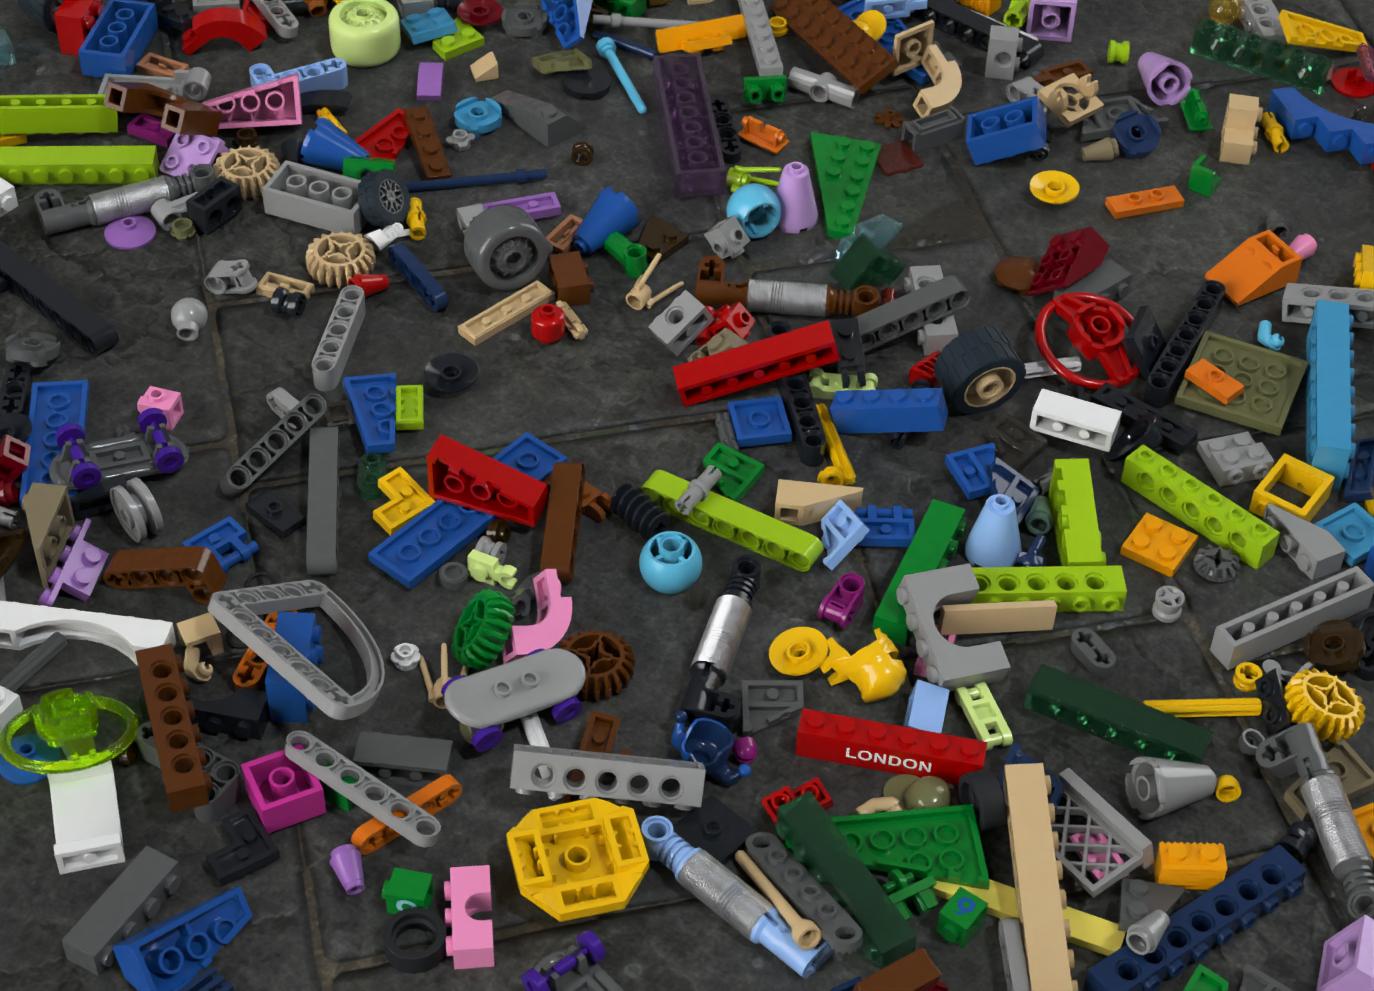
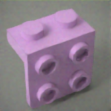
[160,133,230,177]

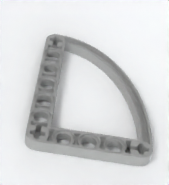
[208,580,385,720]

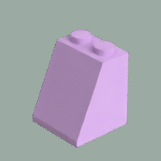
[1026,0,1077,42]
[1316,915,1374,991]

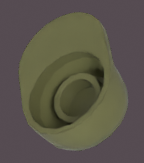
[883,774,952,810]

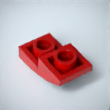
[761,777,834,826]

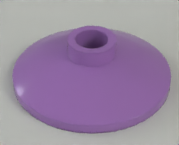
[104,215,156,250]

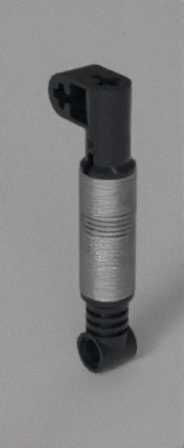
[679,555,761,734]

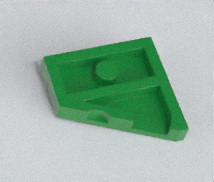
[703,442,765,503]

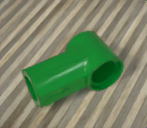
[604,231,647,278]

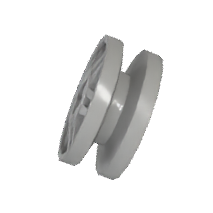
[110,477,164,542]

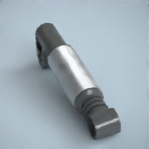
[34,164,216,236]
[1256,723,1374,920]

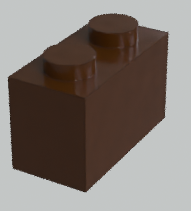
[549,251,594,306]

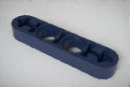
[388,242,449,312]

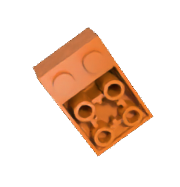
[1204,230,1303,307]

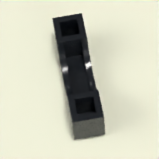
[139,677,270,740]

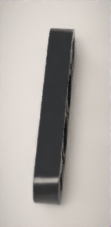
[707,97,742,164]

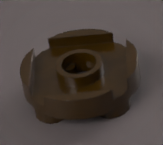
[1303,620,1366,673]

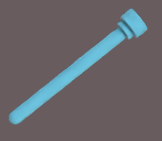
[596,37,647,114]

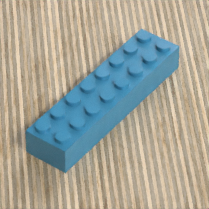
[1306,300,1356,490]

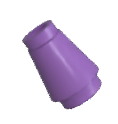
[330,844,365,895]

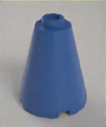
[301,117,371,174]
[572,187,641,255]

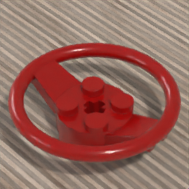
[1035,292,1140,390]

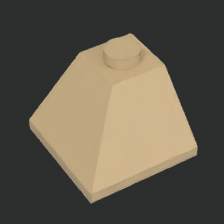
[891,20,935,76]

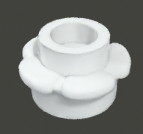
[391,643,421,671]

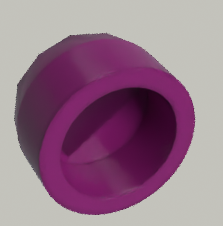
[732,737,757,764]

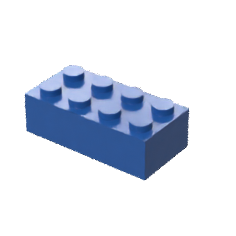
[78,0,159,78]

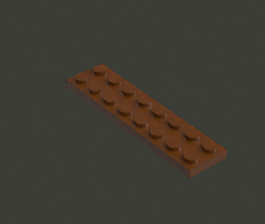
[769,0,900,95]

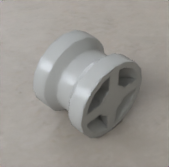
[475,536,507,565]
[1152,586,1185,623]

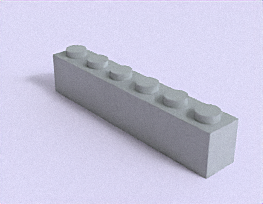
[1210,566,1374,670]

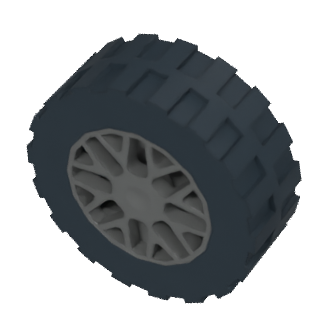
[357,169,411,228]

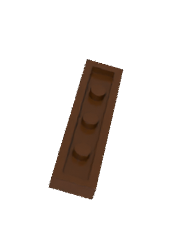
[404,107,451,180]

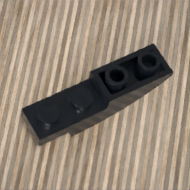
[133,0,199,35]

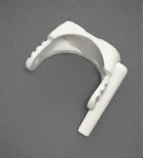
[363,223,410,252]

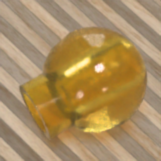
[1208,0,1240,26]

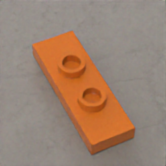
[1105,185,1185,219]

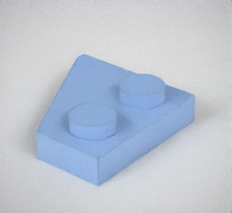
[821,499,870,570]

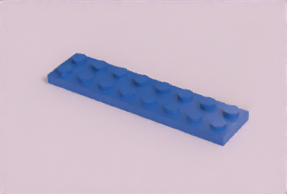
[368,432,568,589]

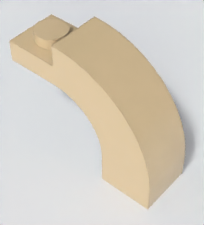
[913,44,962,118]

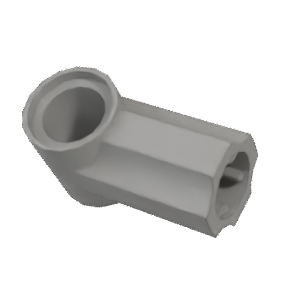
[151,192,198,231]

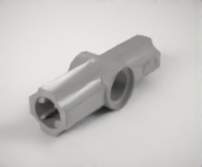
[787,66,860,109]

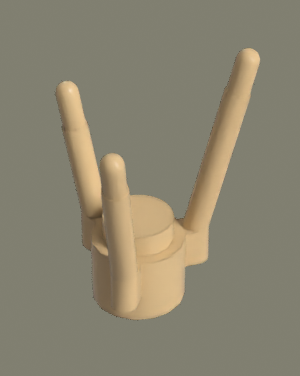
[625,253,684,310]
[419,643,469,709]

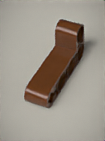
[103,546,227,606]

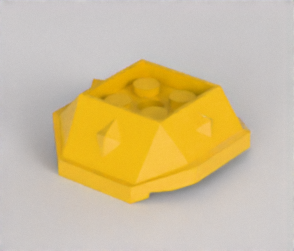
[506,797,649,922]

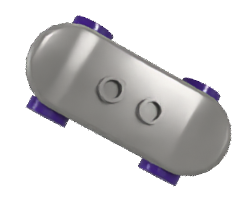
[441,648,586,752]

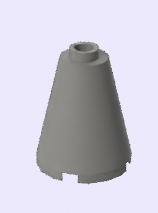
[1125,756,1217,820]

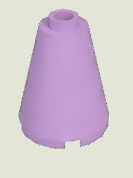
[1138,52,1192,106]
[775,161,818,234]

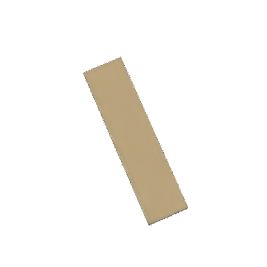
[458,280,555,346]
[937,600,1058,635]

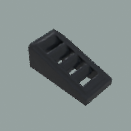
[70,474,127,521]

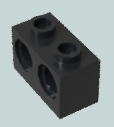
[186,176,243,235]

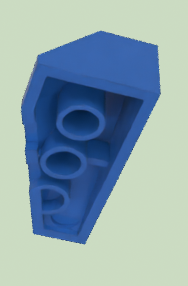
[541,0,593,50]
[112,886,252,991]

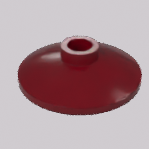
[457,0,503,26]

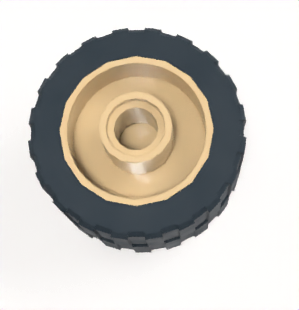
[934,326,1026,414]

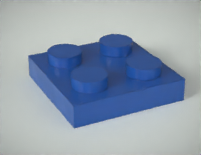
[727,396,792,447]

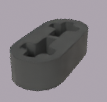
[1070,628,1116,678]

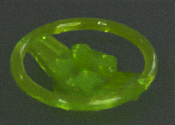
[0,688,139,774]

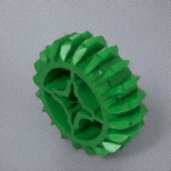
[451,589,515,670]

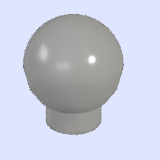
[171,297,208,341]

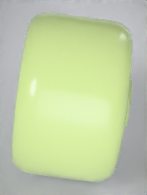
[328,0,401,68]

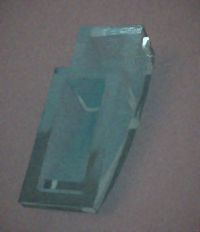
[835,214,903,268]

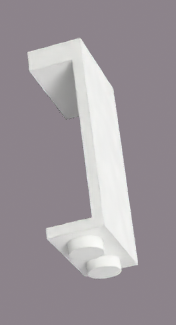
[45,752,126,874]

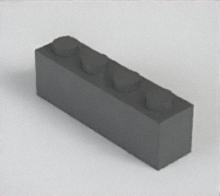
[62,846,182,976]

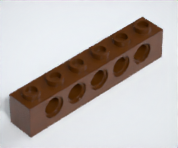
[135,643,213,813]

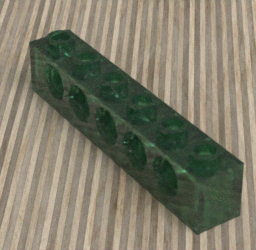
[1190,18,1336,95]

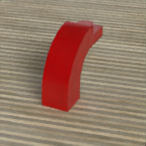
[182,7,267,56]

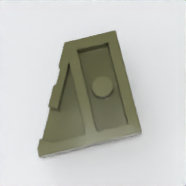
[532,47,592,74]

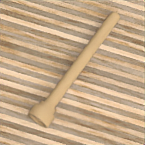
[734,850,822,950]

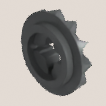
[1193,544,1241,582]

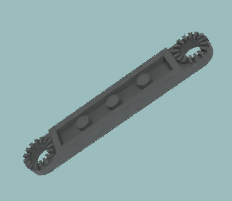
[746,832,863,954]

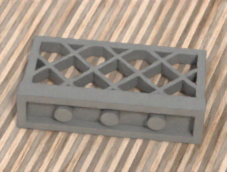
[1051,767,1154,898]

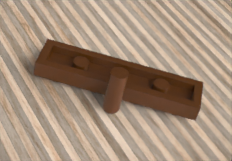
[562,710,632,804]

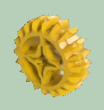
[1284,668,1366,744]

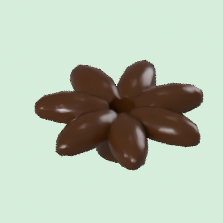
[875,109,906,129]

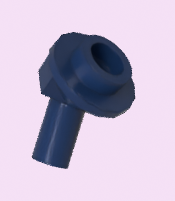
[1016,534,1046,567]

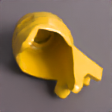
[820,628,907,703]

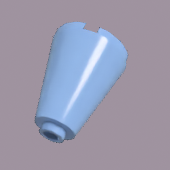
[965,494,1022,567]

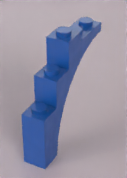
[1268,87,1374,165]

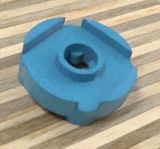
[454,97,502,138]

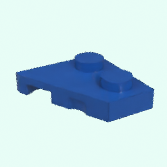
[944,442,995,500]

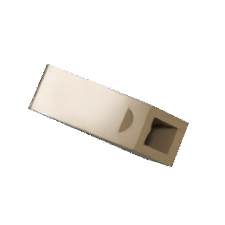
[774,479,863,526]

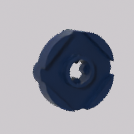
[1111,110,1161,159]

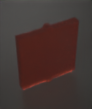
[877,140,923,177]

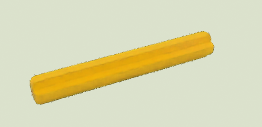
[816,403,856,486]
[1141,698,1262,718]

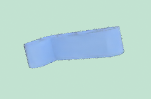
[249,58,348,94]

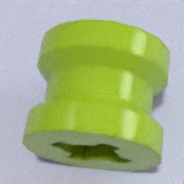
[1107,40,1130,64]

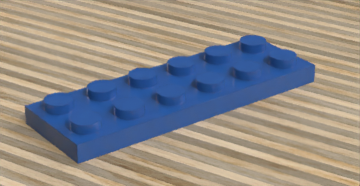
[19,380,90,508]

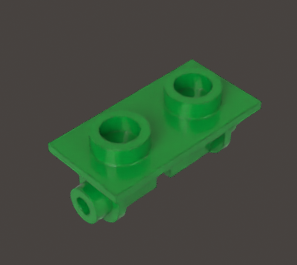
[1179,88,1213,131]

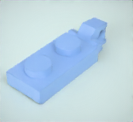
[864,0,928,19]

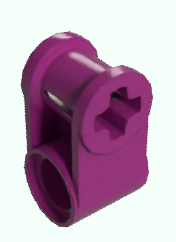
[818,573,865,630]

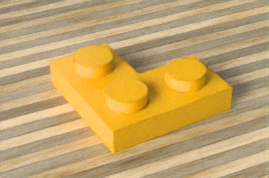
[373,466,436,536]

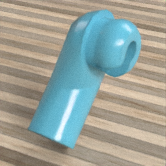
[1257,320,1285,351]

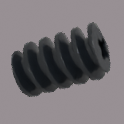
[610,483,672,540]

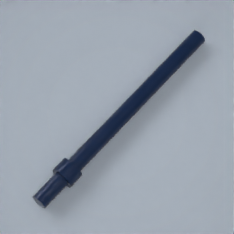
[405,168,547,192]

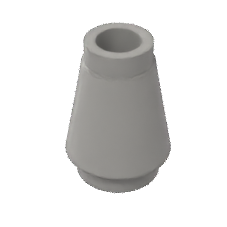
[1126,910,1170,955]

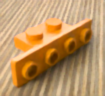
[655,14,746,55]

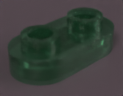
[357,453,387,500]

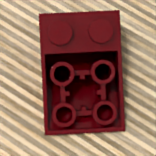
[1026,226,1110,296]

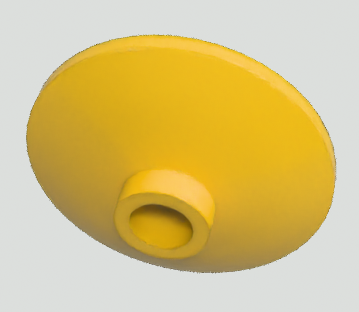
[1030,171,1080,204]
[769,627,829,676]

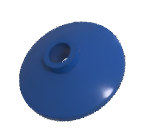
[0,733,61,785]

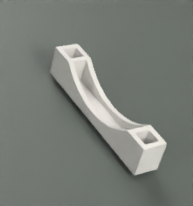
[0,601,176,665]

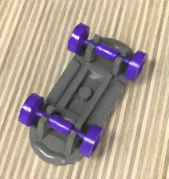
[49,408,190,490]
[522,930,624,991]

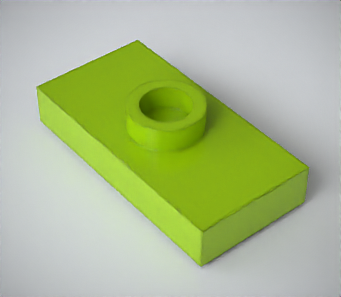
[396,385,424,430]

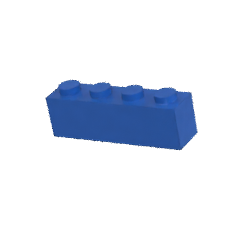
[830,388,948,434]

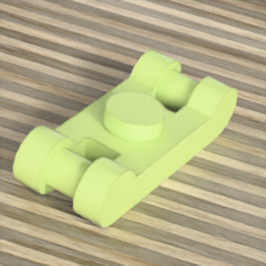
[808,368,878,400]
[954,682,1013,751]

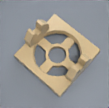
[1037,73,1104,128]

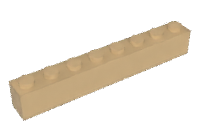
[1003,763,1078,991]

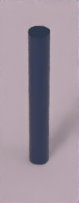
[593,30,658,60]

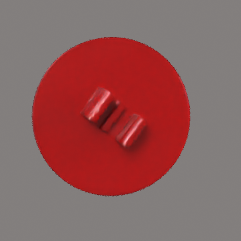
[1331,67,1374,98]

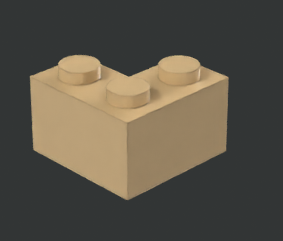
[1220,94,1263,165]

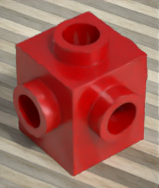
[709,301,755,340]

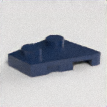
[990,457,1041,525]

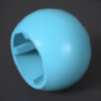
[726,183,781,239]
[639,531,702,594]

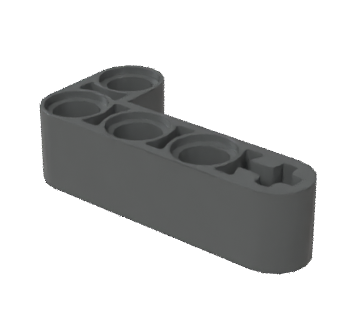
[136,721,243,824]

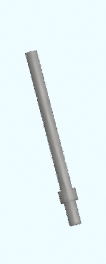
[592,13,700,28]

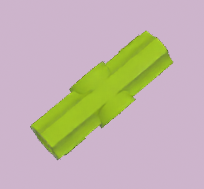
[1003,0,1030,28]

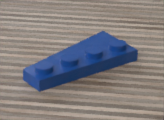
[342,373,396,454]

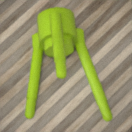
[726,165,782,193]

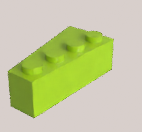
[1048,458,1106,566]

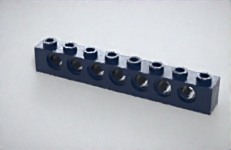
[1083,844,1307,991]

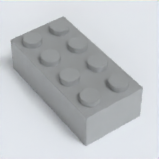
[262,160,368,235]

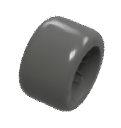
[464,205,548,290]

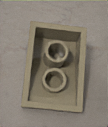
[22,482,75,589]

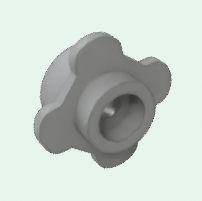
[446,129,475,151]

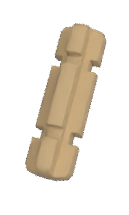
[556,300,588,340]

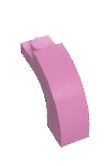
[502,569,572,664]

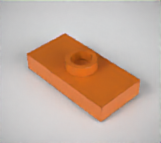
[1184,358,1245,405]

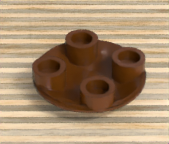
[995,256,1040,295]

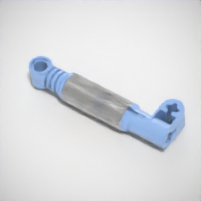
[641,815,836,978]

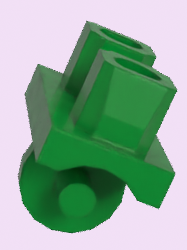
[743,75,787,103]
[874,868,938,928]

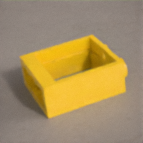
[1249,453,1335,522]

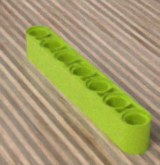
[641,470,824,572]

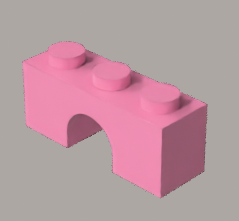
[444,865,494,969]

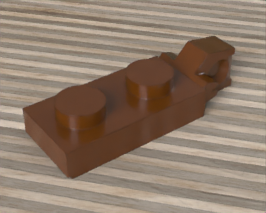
[1032,59,1093,87]

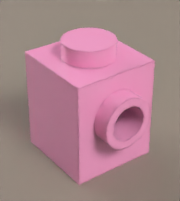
[137,386,184,431]

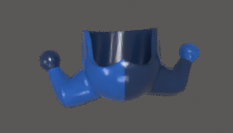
[671,710,751,787]

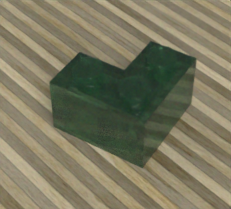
[830,233,906,293]

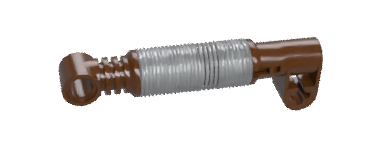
[695,255,879,317]

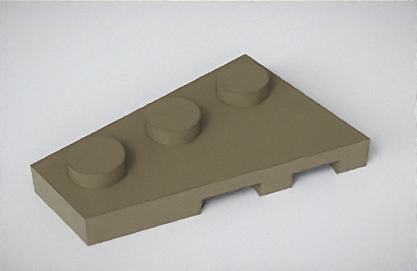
[1283,737,1374,821]

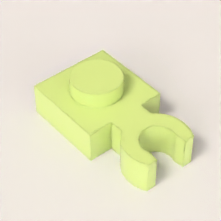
[467,549,518,589]

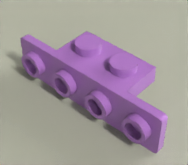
[38,518,109,607]

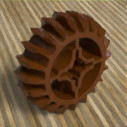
[559,627,635,701]

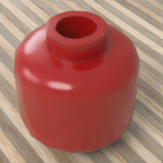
[531,304,565,344]

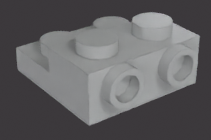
[1196,431,1274,487]

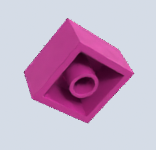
[241,744,326,834]

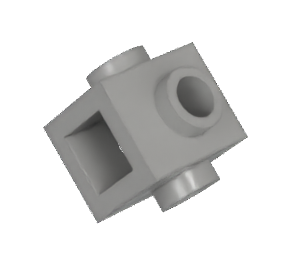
[704,215,751,259]

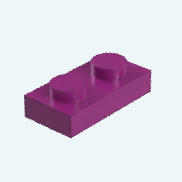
[127,113,176,148]

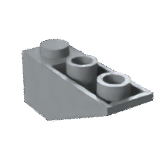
[1262,503,1346,581]

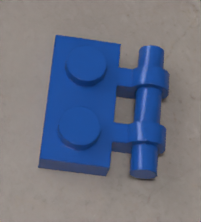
[855,505,915,547]
[182,516,259,573]

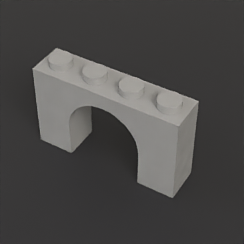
[896,563,1011,692]

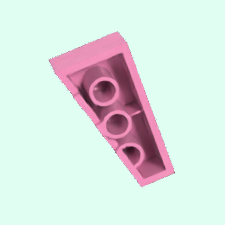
[202,72,303,129]

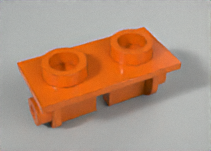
[738,116,790,154]

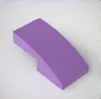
[417,62,444,101]

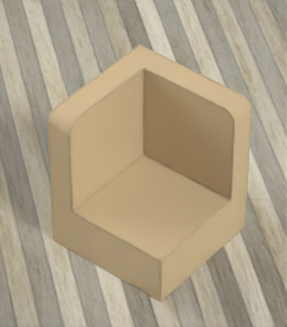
[176,613,224,656]

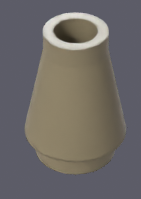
[1081,137,1119,162]

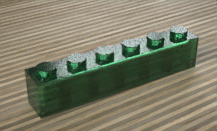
[1024,663,1214,764]
[775,791,917,969]

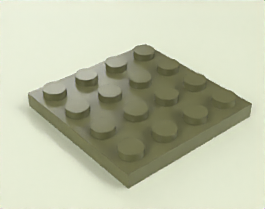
[1174,331,1309,436]

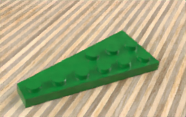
[810,132,881,241]
[783,804,990,890]

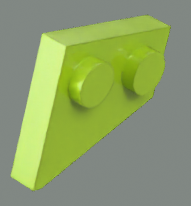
[432,17,484,61]

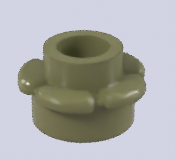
[170,218,196,241]

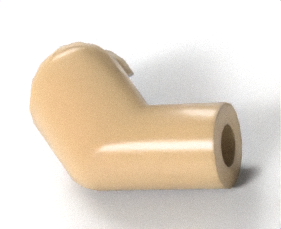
[183,646,213,682]
[853,796,902,815]

